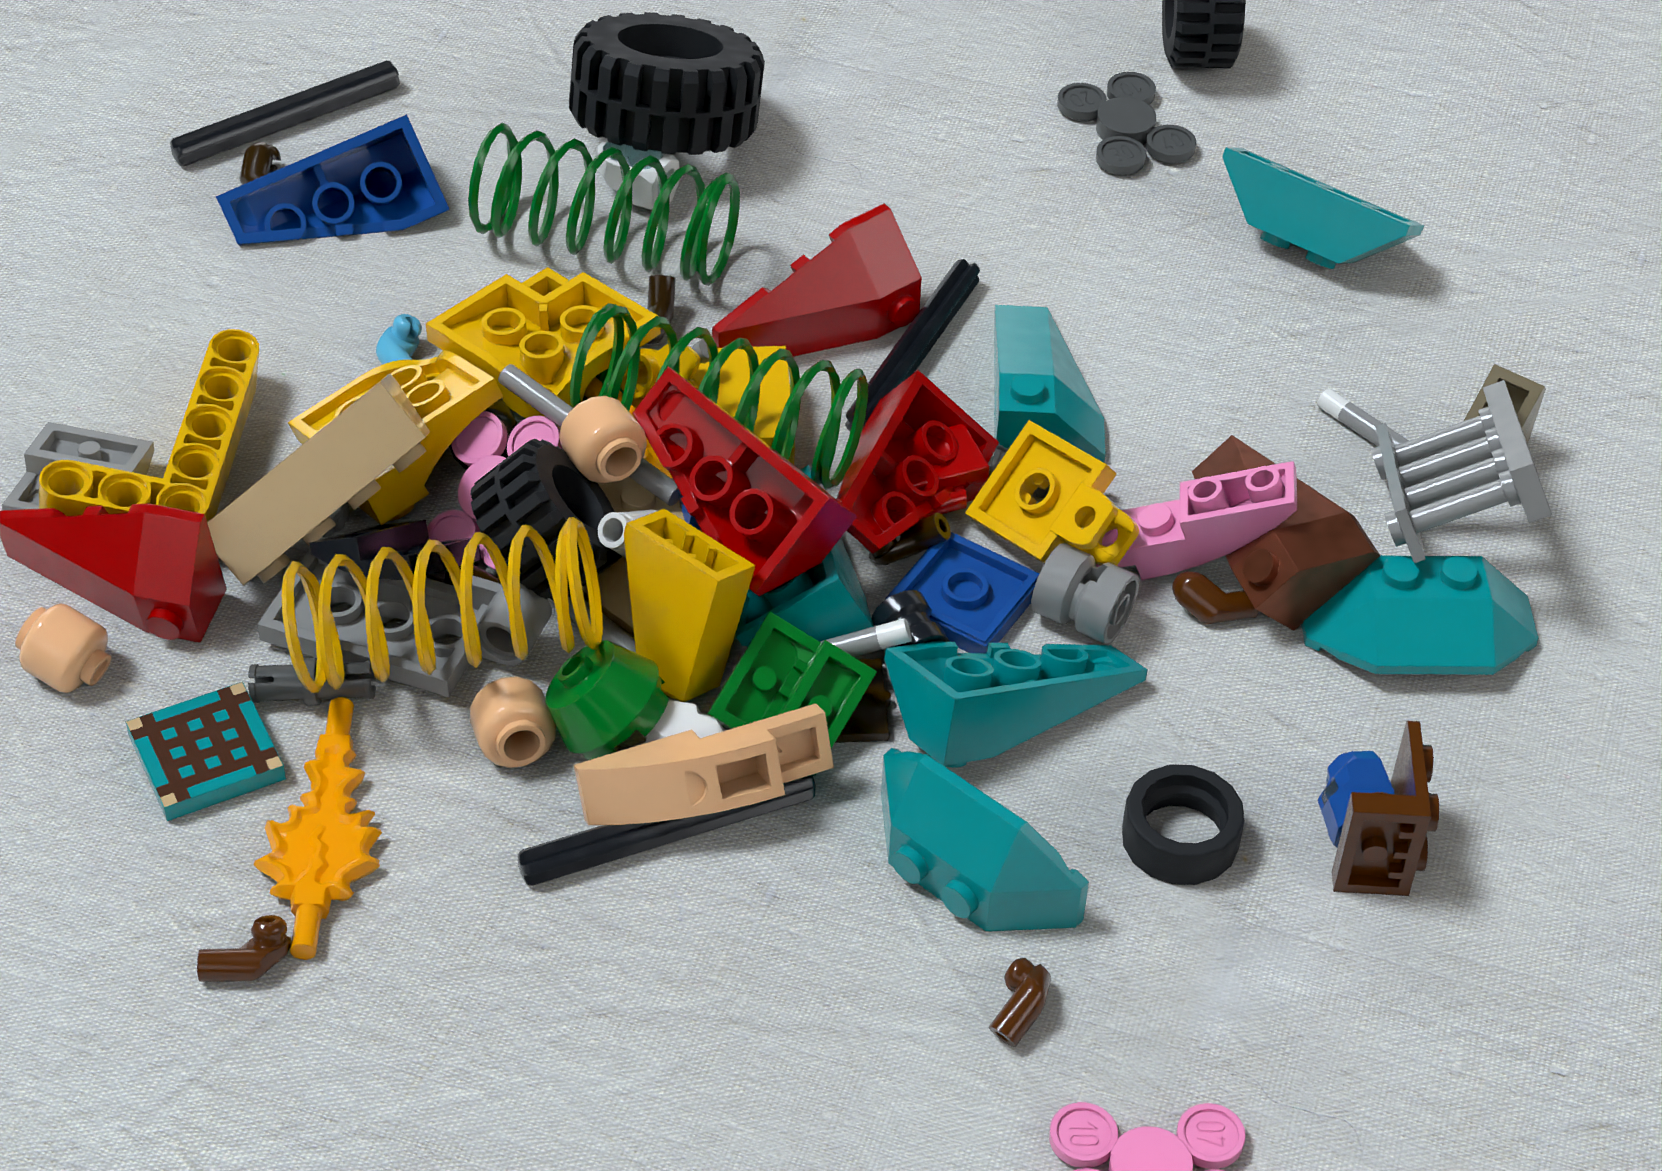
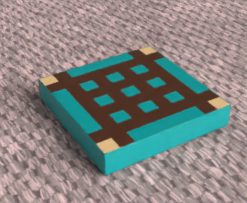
[125,681,286,821]

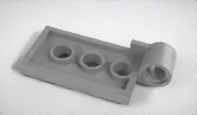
[257,547,552,697]

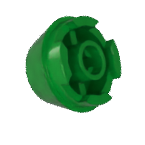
[545,640,669,760]

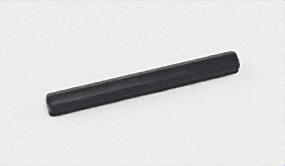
[170,60,400,166]
[845,259,980,431]
[518,775,816,886]

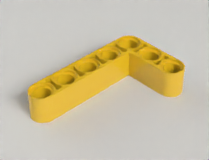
[39,329,259,522]

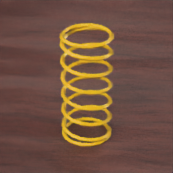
[282,517,603,693]

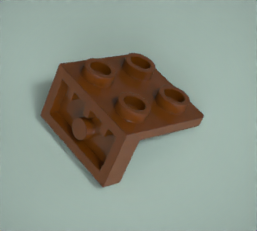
[1332,720,1439,896]

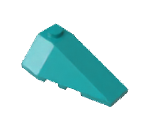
[994,305,1106,463]
[735,464,874,646]
[884,641,1148,768]

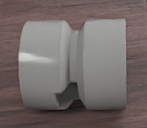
[1031,543,1139,645]

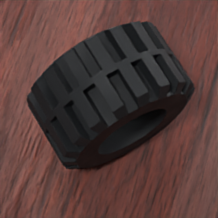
[1162,0,1246,69]
[470,439,622,601]

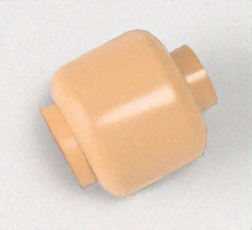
[559,396,647,484]
[15,603,111,693]
[470,676,556,768]

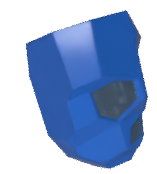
[1317,751,1395,848]

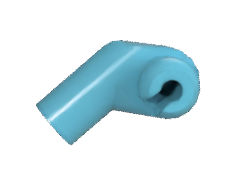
[376,314,422,365]

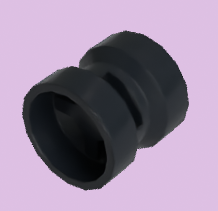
[872,590,950,648]

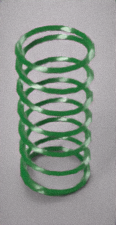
[468,122,740,286]
[570,303,868,490]

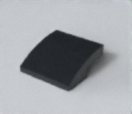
[309,520,481,580]

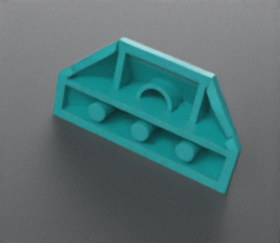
[1222,147,1425,269]
[1301,555,1539,675]
[881,748,1089,932]

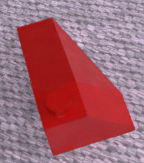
[712,203,922,357]
[633,366,857,596]
[836,370,999,554]
[0,503,227,643]

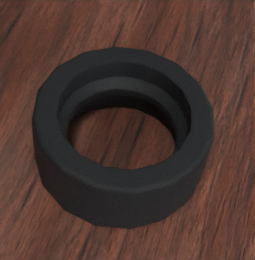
[1122,764,1245,885]

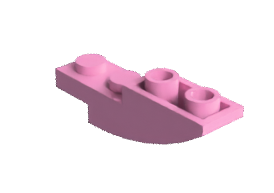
[1096,461,1297,580]

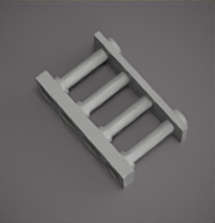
[1371,380,1552,563]

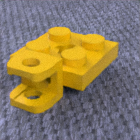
[965,420,1139,566]

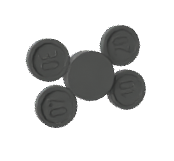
[1057,72,1196,175]

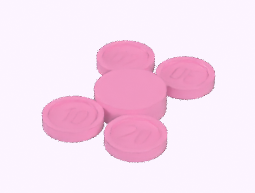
[427,411,563,572]
[1049,1102,1245,1171]

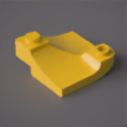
[425,267,661,418]
[288,350,504,525]

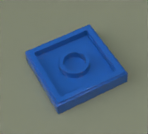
[885,532,1040,653]

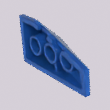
[216,114,450,245]

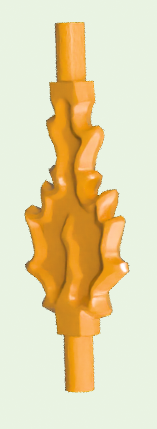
[253,697,382,960]

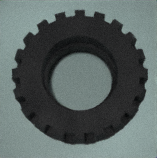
[569,12,765,155]

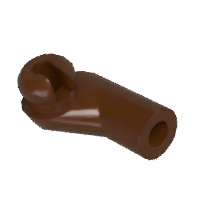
[1172,571,1258,624]
[197,915,291,982]
[989,958,1051,1047]

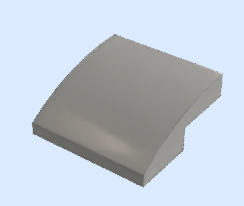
[2,422,155,510]

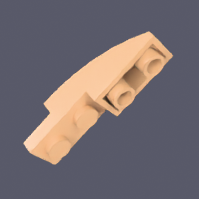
[574,704,834,825]

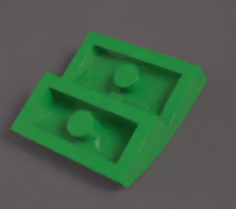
[706,611,877,776]

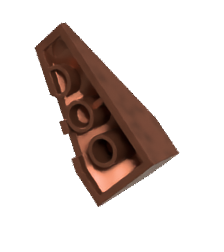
[1192,435,1381,631]

